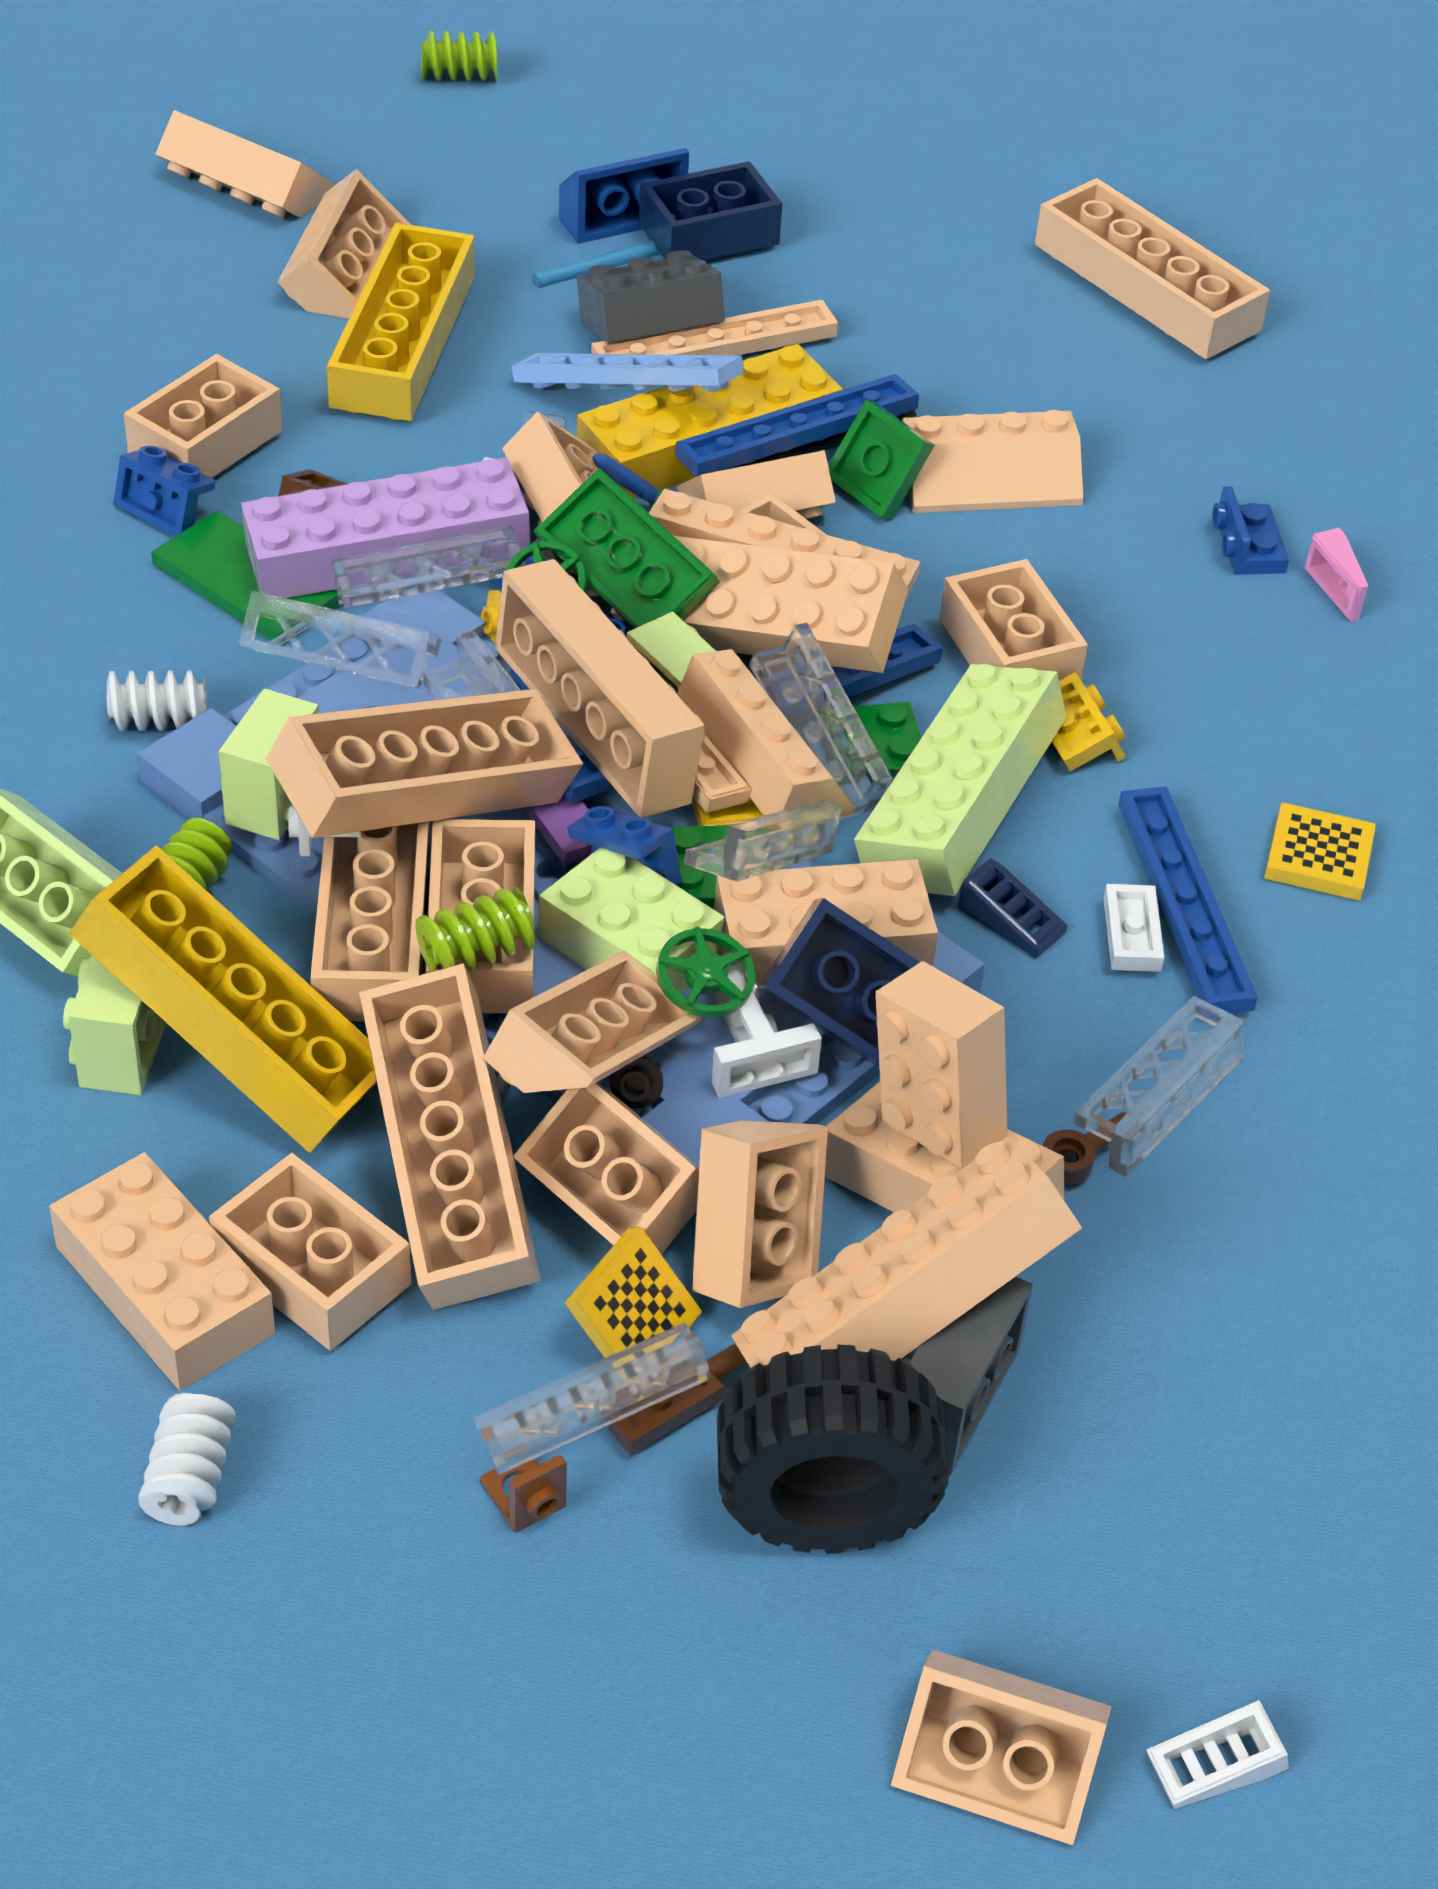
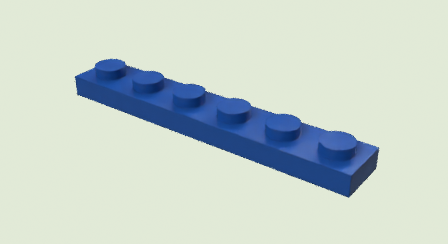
[675,374,919,477]
[1118,786,1258,1017]

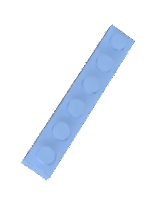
[511,353,744,392]

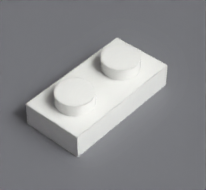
[1103,884,1164,972]

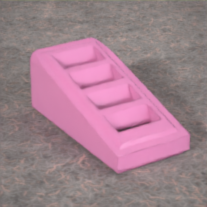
[1305,528,1368,622]

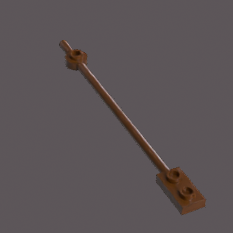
[597,1112,1134,1455]

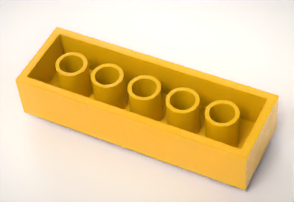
[327,223,475,421]
[577,343,843,499]
[69,845,377,1153]

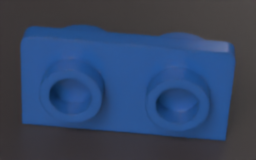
[113,446,216,536]
[1212,486,1289,575]
[567,806,682,886]

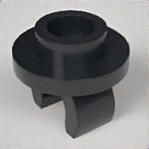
[610,1056,664,1108]

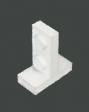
[711,963,822,1098]

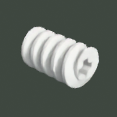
[106,670,208,731]
[138,1393,236,1526]

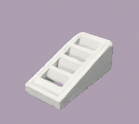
[1146,1700,1289,1809]

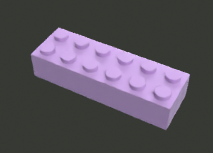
[241,457,530,602]

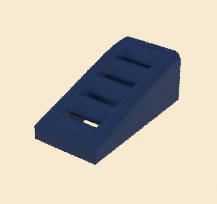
[958,858,1068,958]

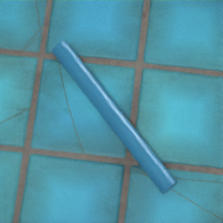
[532,241,660,288]

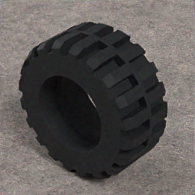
[717,1344,949,1554]

